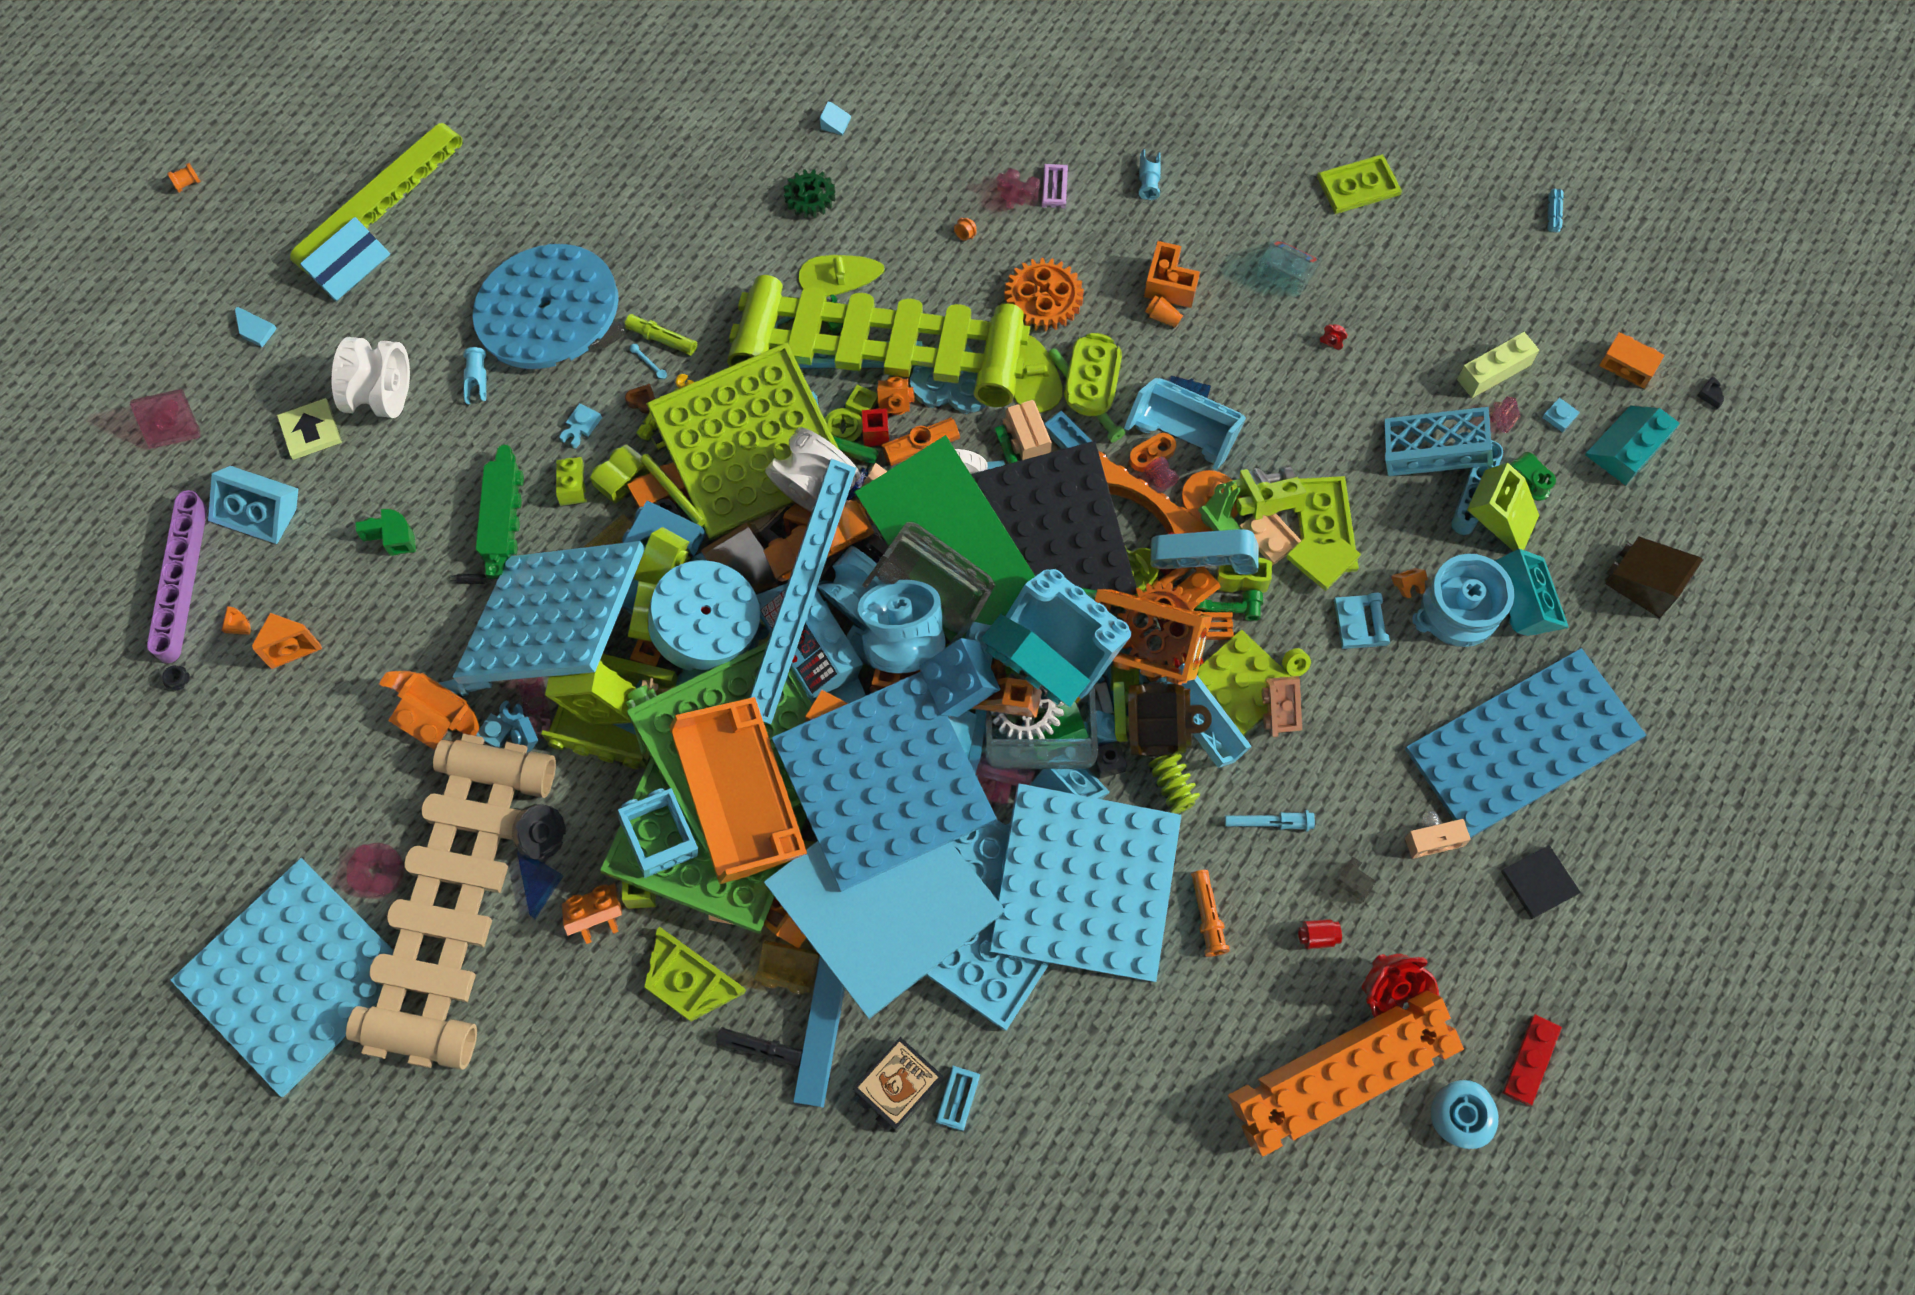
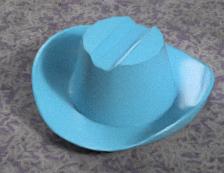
[1431,1080,1499,1149]

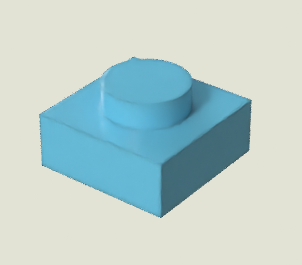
[1542,398,1580,432]

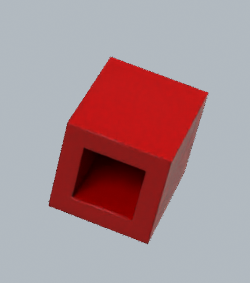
[862,409,889,447]

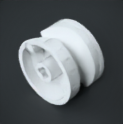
[331,337,410,418]
[765,427,861,513]

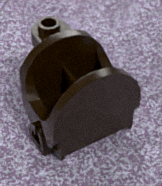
[1128,681,1212,758]

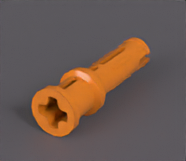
[1191,870,1230,957]

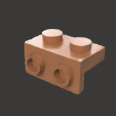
[1262,676,1302,737]

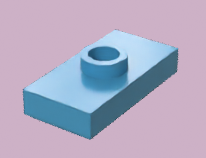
[1044,411,1091,449]

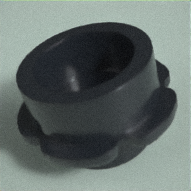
[162,665,190,691]

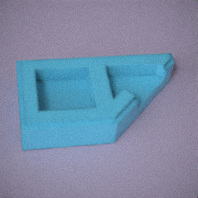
[235,307,277,347]

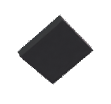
[1501,845,1581,919]

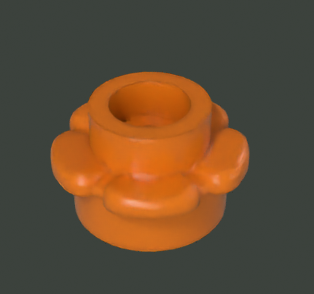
[954,218,976,241]

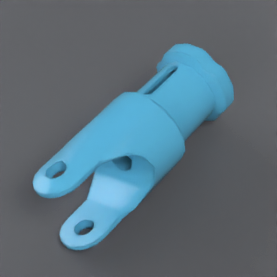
[1139,149,1161,200]
[463,347,486,405]

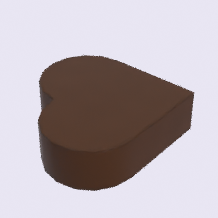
[625,384,655,414]

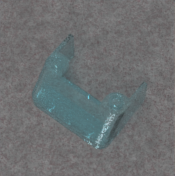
[984,688,1098,769]

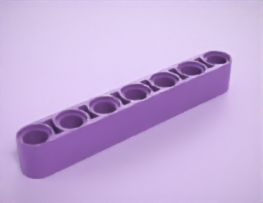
[147,490,207,663]

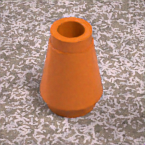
[1145,295,1183,328]

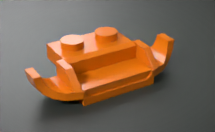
[379,671,479,750]

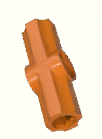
[882,418,960,466]

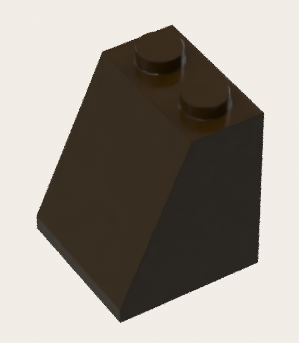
[701,523,783,595]
[1605,536,1704,618]

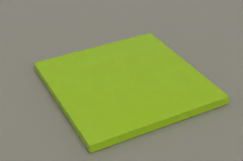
[646,342,839,540]

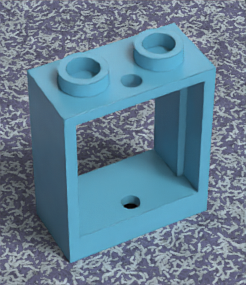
[618,788,698,878]

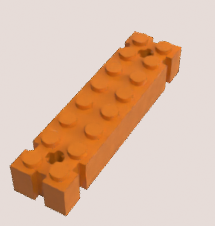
[1228,990,1464,1157]

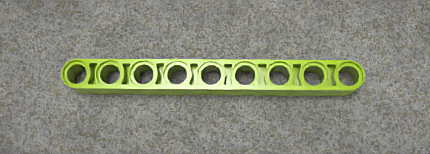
[290,123,463,275]

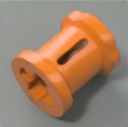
[167,163,201,192]

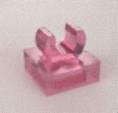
[1489,396,1521,433]

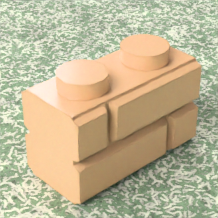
[1002,400,1051,460]

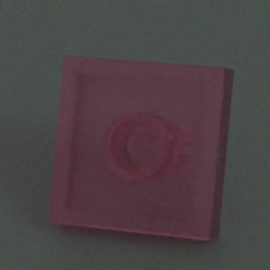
[130,389,201,449]
[976,751,1038,804]

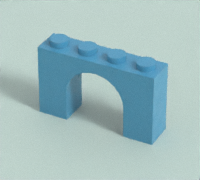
[622,501,706,613]

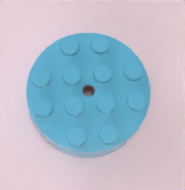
[648,560,760,671]

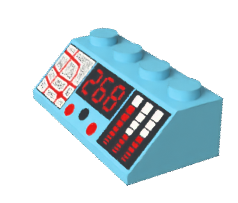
[760,588,863,699]

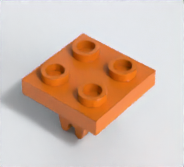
[562,883,622,944]

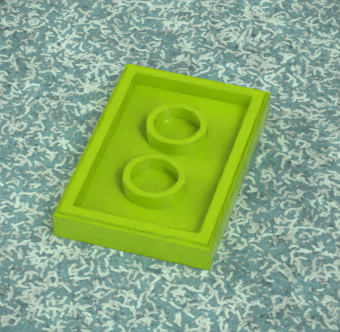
[1317,154,1402,214]

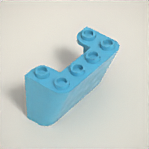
[1005,569,1131,699]

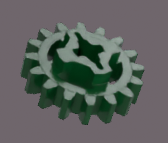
[784,169,836,218]

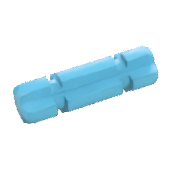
[1547,188,1563,232]

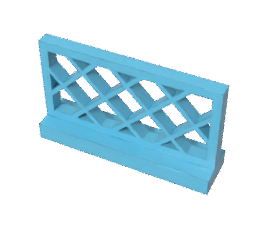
[1385,407,1493,476]

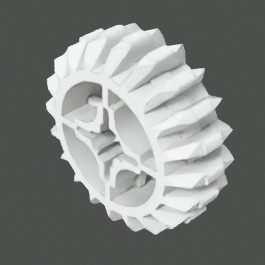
[990,670,1064,744]

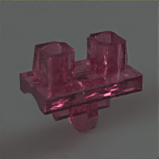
[996,168,1040,209]

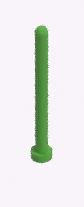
[1049,348,1125,443]

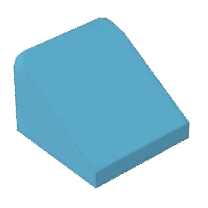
[820,102,851,136]

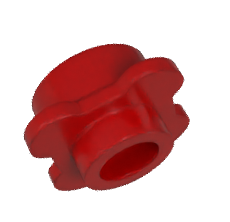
[1320,324,1348,350]

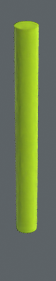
[640,454,706,526]

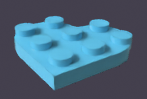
[910,344,986,414]

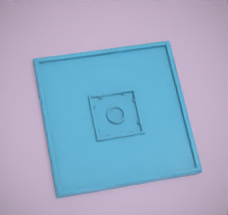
[764,841,1005,1019]

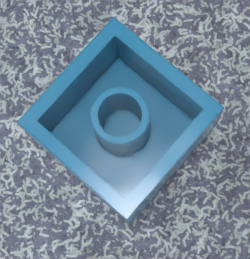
[919,638,1000,717]

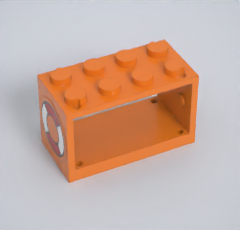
[1095,589,1212,685]

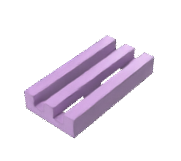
[1042,164,1068,208]

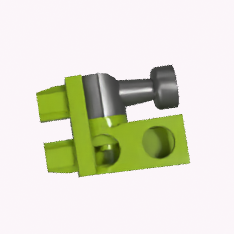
[1229,465,1307,520]

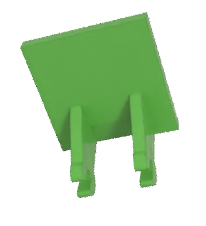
[1198,481,1241,531]

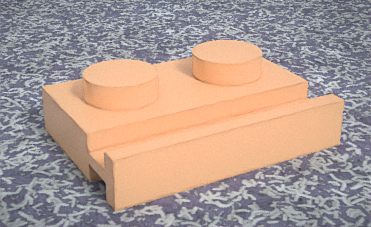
[1240,514,1301,566]

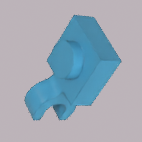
[500,704,538,753]

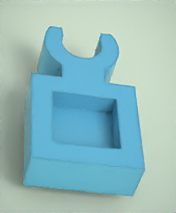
[560,403,602,449]
[476,701,515,748]

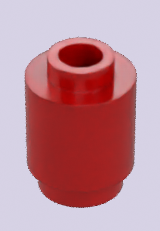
[1298,919,1342,949]

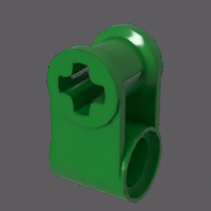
[1510,452,1556,501]

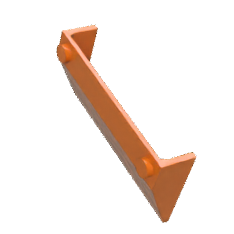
[669,697,807,884]

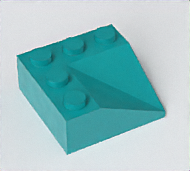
[980,614,1090,707]

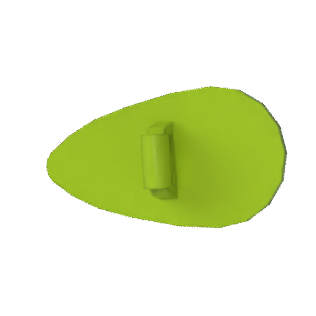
[799,255,885,297]
[1014,336,1063,413]

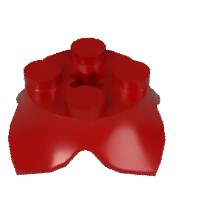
[1361,953,1439,1018]

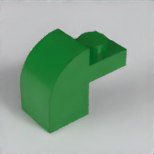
[355,509,416,556]

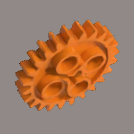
[1004,258,1084,331]
[1118,581,1203,667]

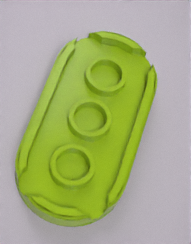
[1064,333,1122,416]

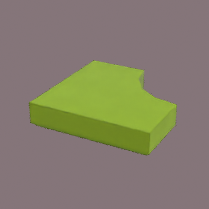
[1286,538,1361,591]

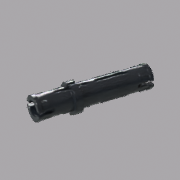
[716,1027,803,1068]

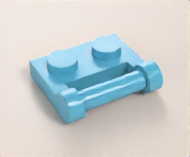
[1334,593,1390,649]

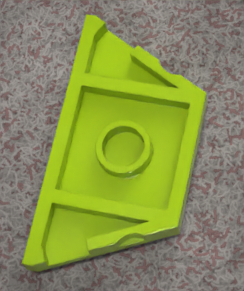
[644,926,746,1022]

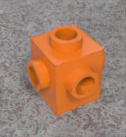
[877,377,914,415]

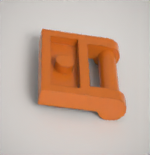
[1152,566,1221,604]

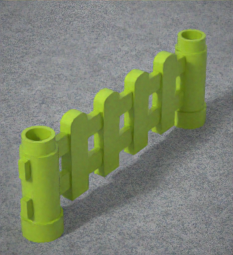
[727,275,1030,407]

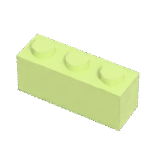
[1457,332,1539,398]

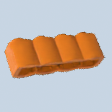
[763,500,874,582]

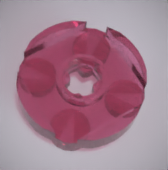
[346,843,405,899]

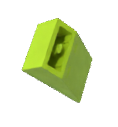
[1467,463,1539,551]

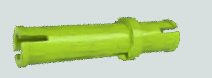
[624,314,697,356]

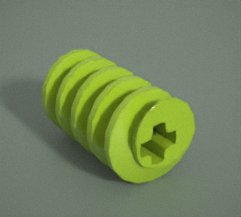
[1148,754,1201,814]

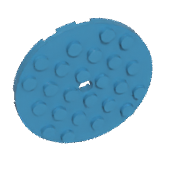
[473,244,618,369]

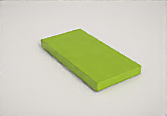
[1297,476,1359,572]

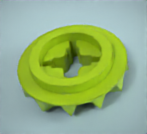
[825,408,863,442]

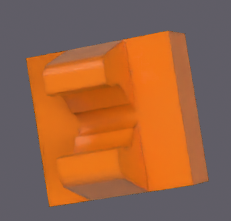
[1391,568,1428,598]

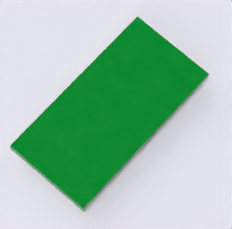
[854,435,1036,660]

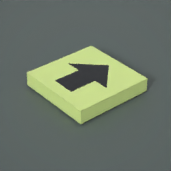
[277,398,342,460]

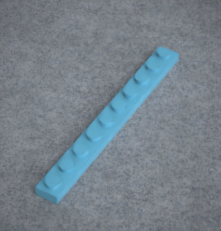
[749,458,857,725]

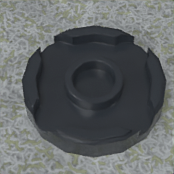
[512,804,566,859]

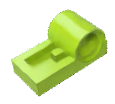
[556,457,587,506]

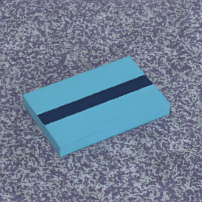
[300,217,390,302]

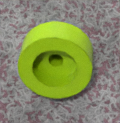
[1282,648,1311,676]

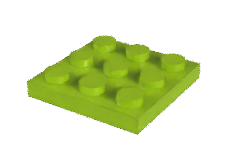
[1197,629,1291,736]

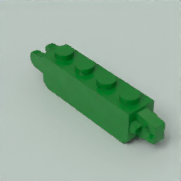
[476,444,524,579]

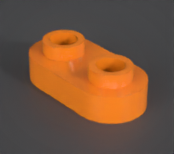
[1129,433,1176,472]

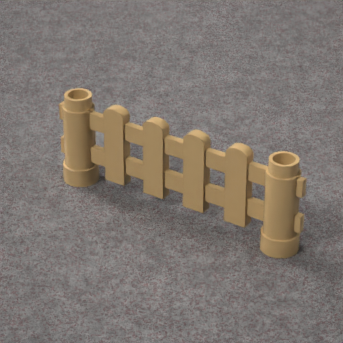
[346,734,556,1070]

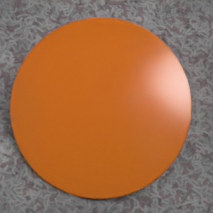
[1182,470,1242,521]

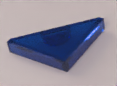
[517,851,563,920]

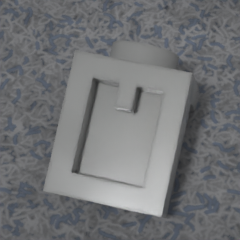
[1080,682,1114,715]

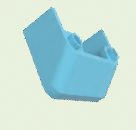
[1124,378,1246,470]

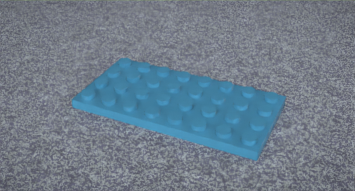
[1405,648,1646,838]

